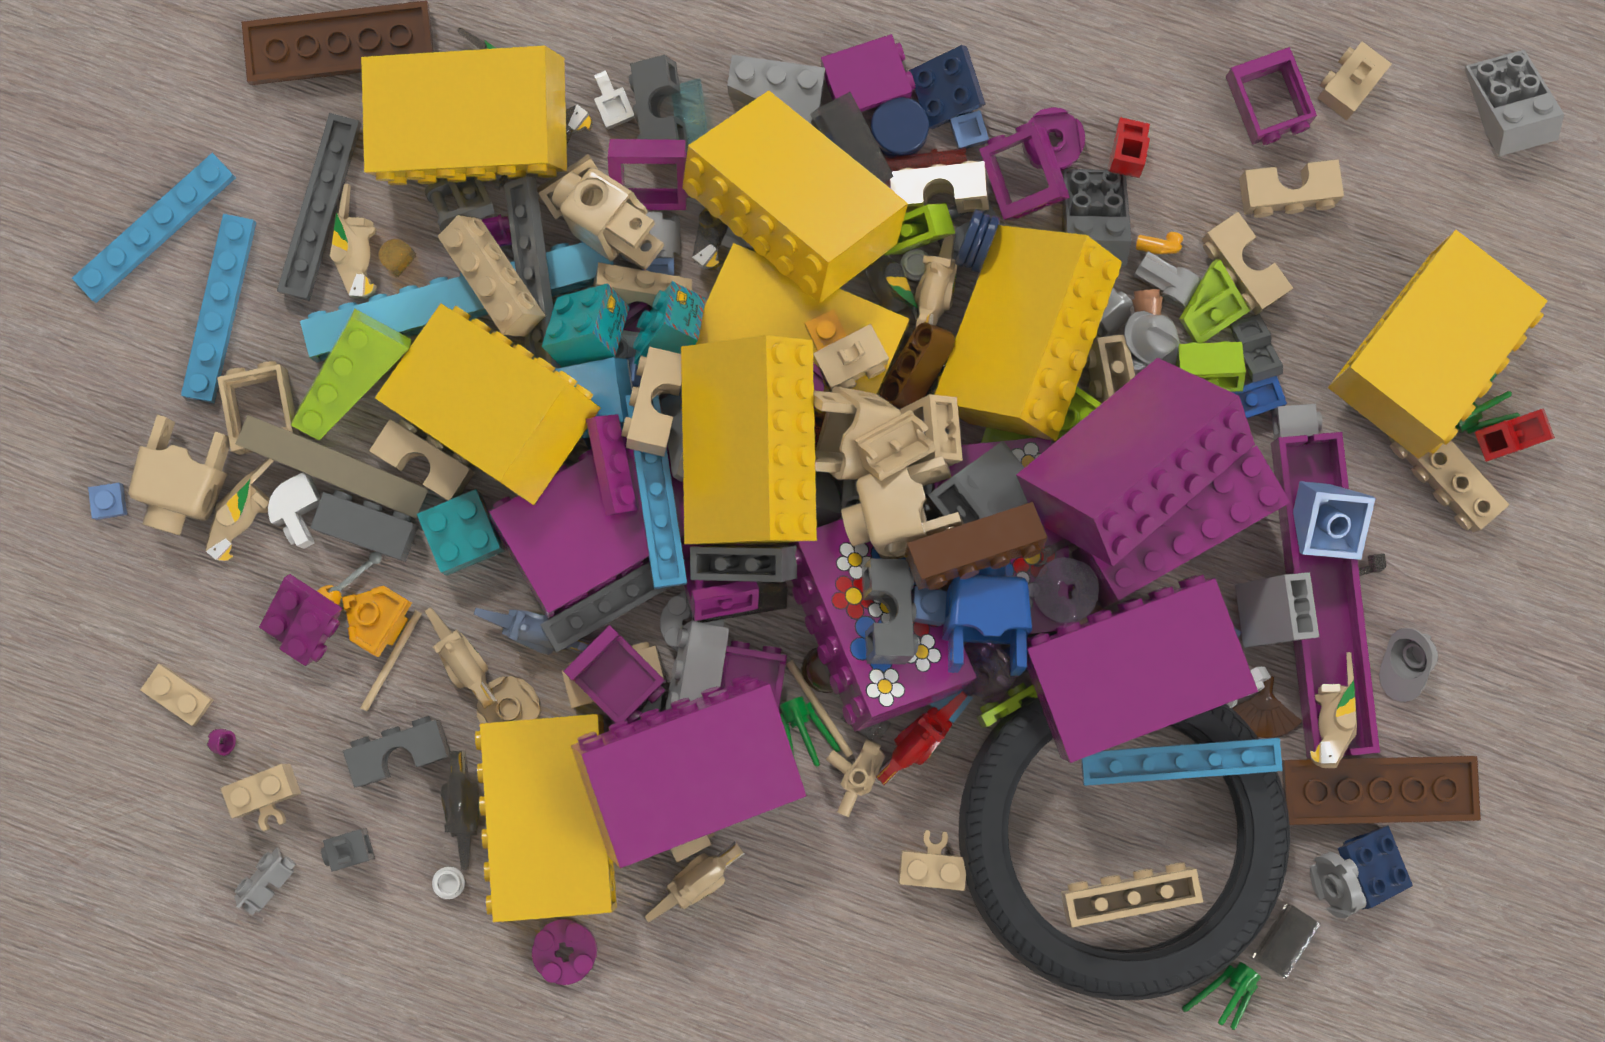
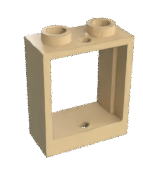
[217,361,300,455]
[900,394,963,467]

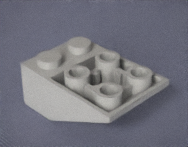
[1465,50,1564,156]

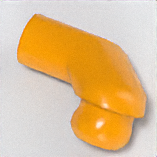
[1136,232,1183,254]

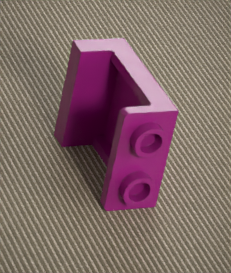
[821,34,915,124]
[681,540,759,621]
[563,625,667,724]
[720,641,787,710]

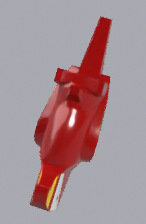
[876,691,968,785]

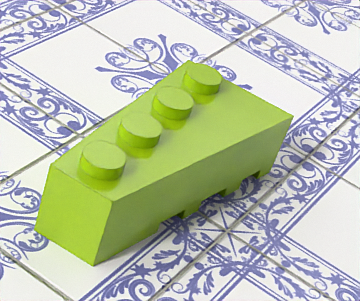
[291,308,411,440]

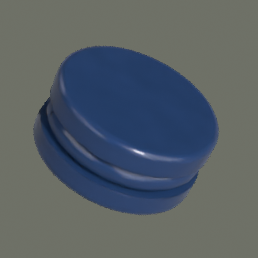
[871,97,929,159]
[955,209,1000,273]

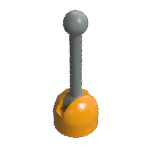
[317,552,382,605]

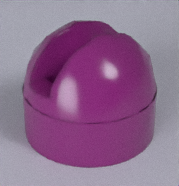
[207,729,236,756]

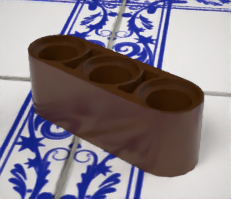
[880,322,955,409]

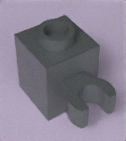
[321,828,375,872]

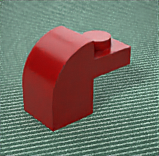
[1108,117,1150,178]
[1475,408,1555,462]

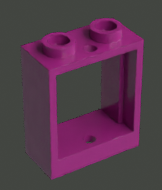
[1226,47,1317,145]
[979,122,1070,221]
[607,139,691,210]

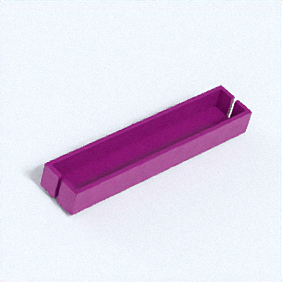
[1271,432,1380,759]

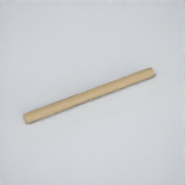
[360,610,422,711]
[786,660,853,758]

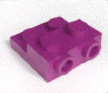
[259,574,343,666]

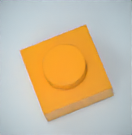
[805,309,847,351]

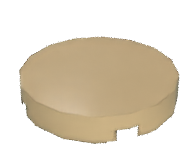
[477,676,540,724]

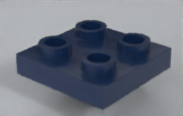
[909,45,986,129]
[1337,825,1413,910]

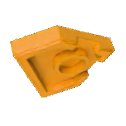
[342,585,412,657]

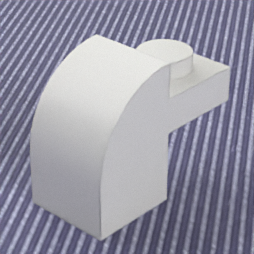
[268,472,321,549]

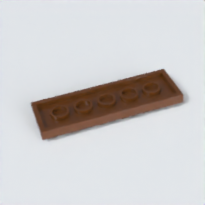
[241,0,434,85]
[1282,756,1481,825]

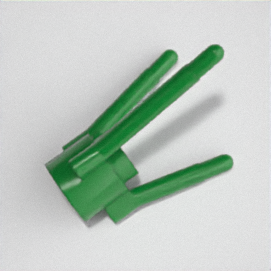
[1455,374,1520,434]
[779,696,840,767]
[1182,962,1261,1030]

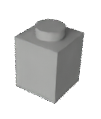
[1271,404,1322,440]

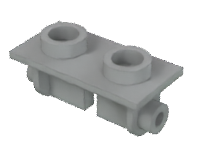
[235,847,296,915]

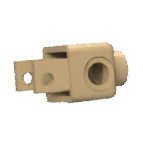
[552,168,664,270]
[814,386,901,480]
[128,415,230,536]
[841,456,964,559]

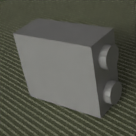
[1235,572,1319,648]

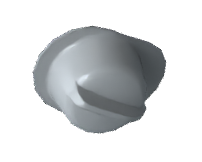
[1124,311,1180,365]
[1379,628,1438,702]

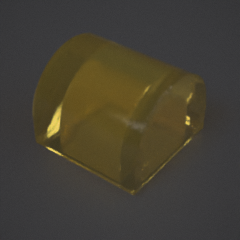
[379,239,416,278]

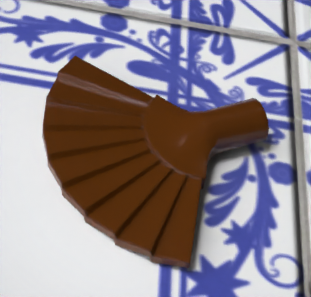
[1232,676,1302,738]

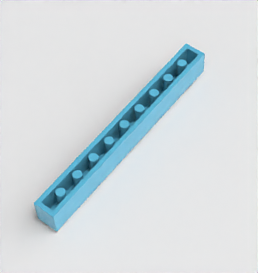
[300,241,614,363]

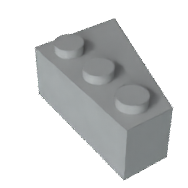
[727,55,825,129]
[664,621,729,711]

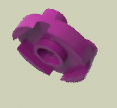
[1022,107,1085,171]
[532,918,598,985]

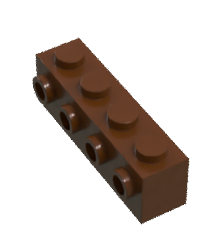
[905,502,1048,590]

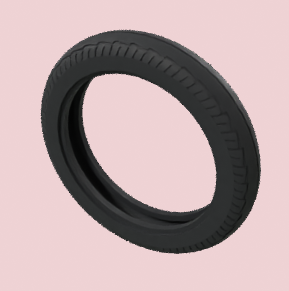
[958,697,1290,1000]

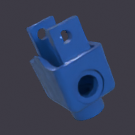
[942,566,1032,676]

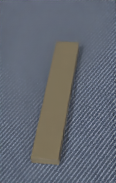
[235,414,428,518]

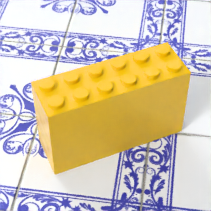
[361,45,567,185]
[682,90,908,303]
[935,225,1122,441]
[1327,230,1548,459]
[695,243,910,421]
[375,303,601,505]
[681,335,817,544]
[475,714,617,922]

